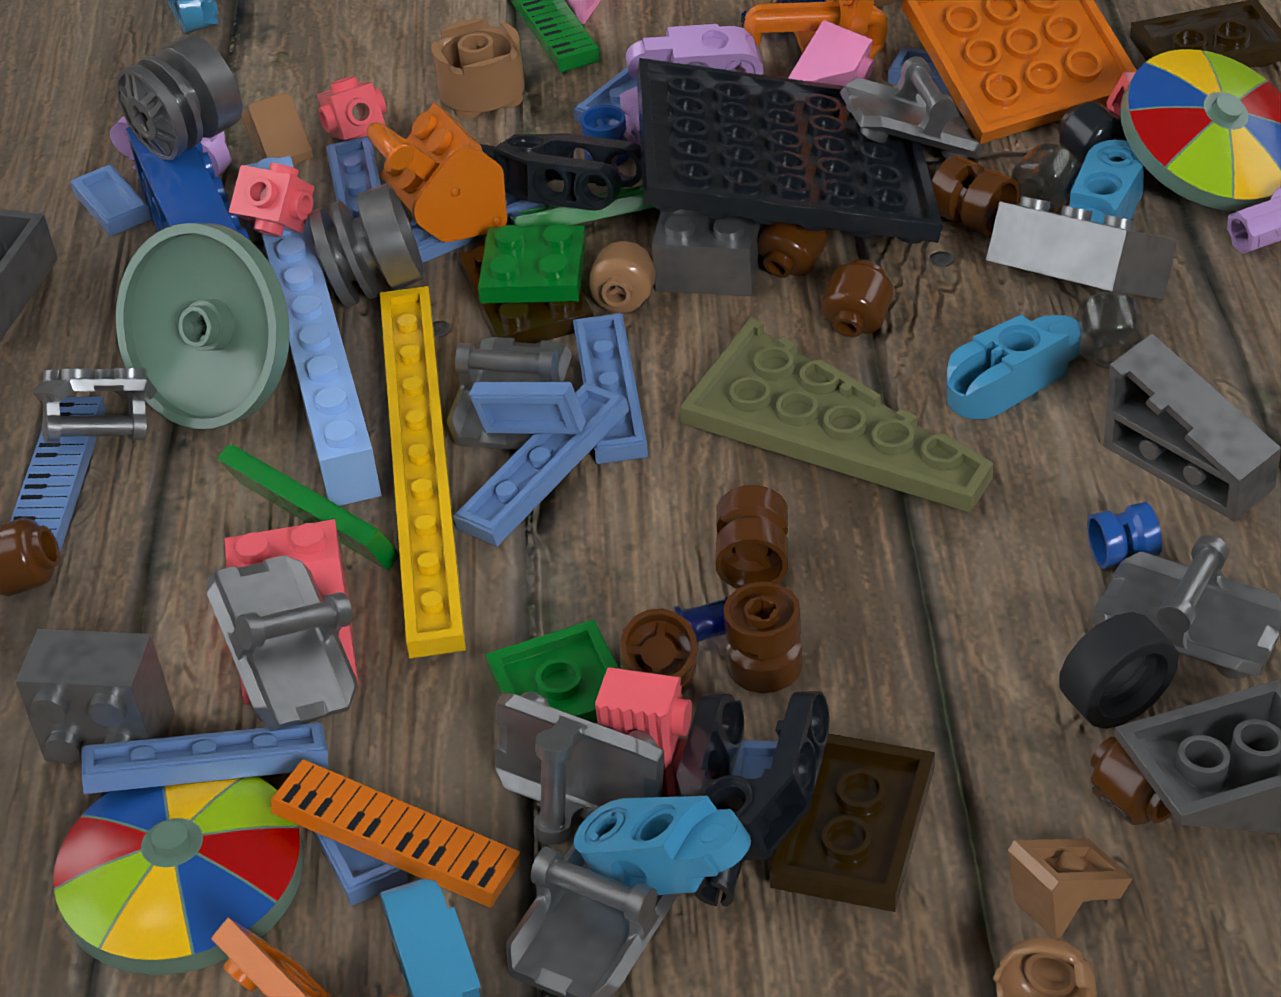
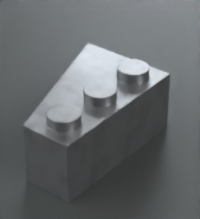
[986,196,1178,299]
[1103,333,1281,522]

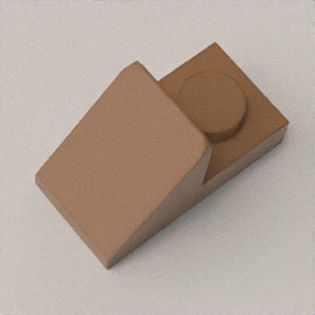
[241,93,313,164]
[1008,839,1133,939]

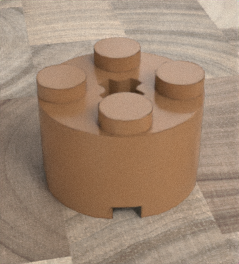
[431,19,525,119]

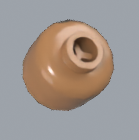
[588,241,656,314]

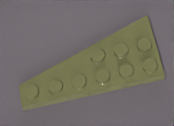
[679,317,993,513]

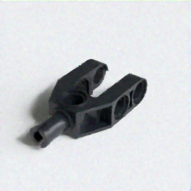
[480,133,643,211]
[676,691,830,906]

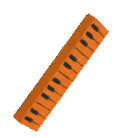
[271,759,520,908]

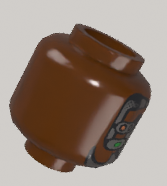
[1091,737,1172,825]

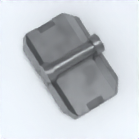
[840,56,983,159]
[447,337,572,450]
[32,368,157,442]
[1091,535,1281,679]
[206,556,358,731]
[495,692,664,845]
[506,843,679,997]

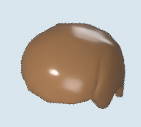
[993,936,1097,997]

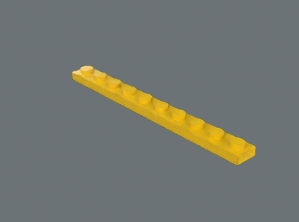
[380,286,466,658]

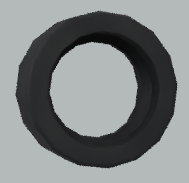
[1059,612,1179,729]

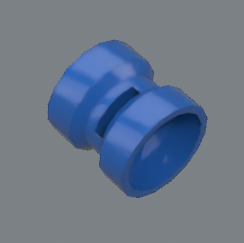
[580,105,629,166]
[1087,502,1162,569]

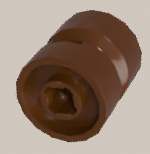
[931,155,1020,238]
[715,485,788,588]
[724,582,802,693]
[620,608,698,696]

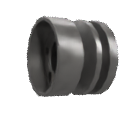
[115,35,243,160]
[309,182,425,308]

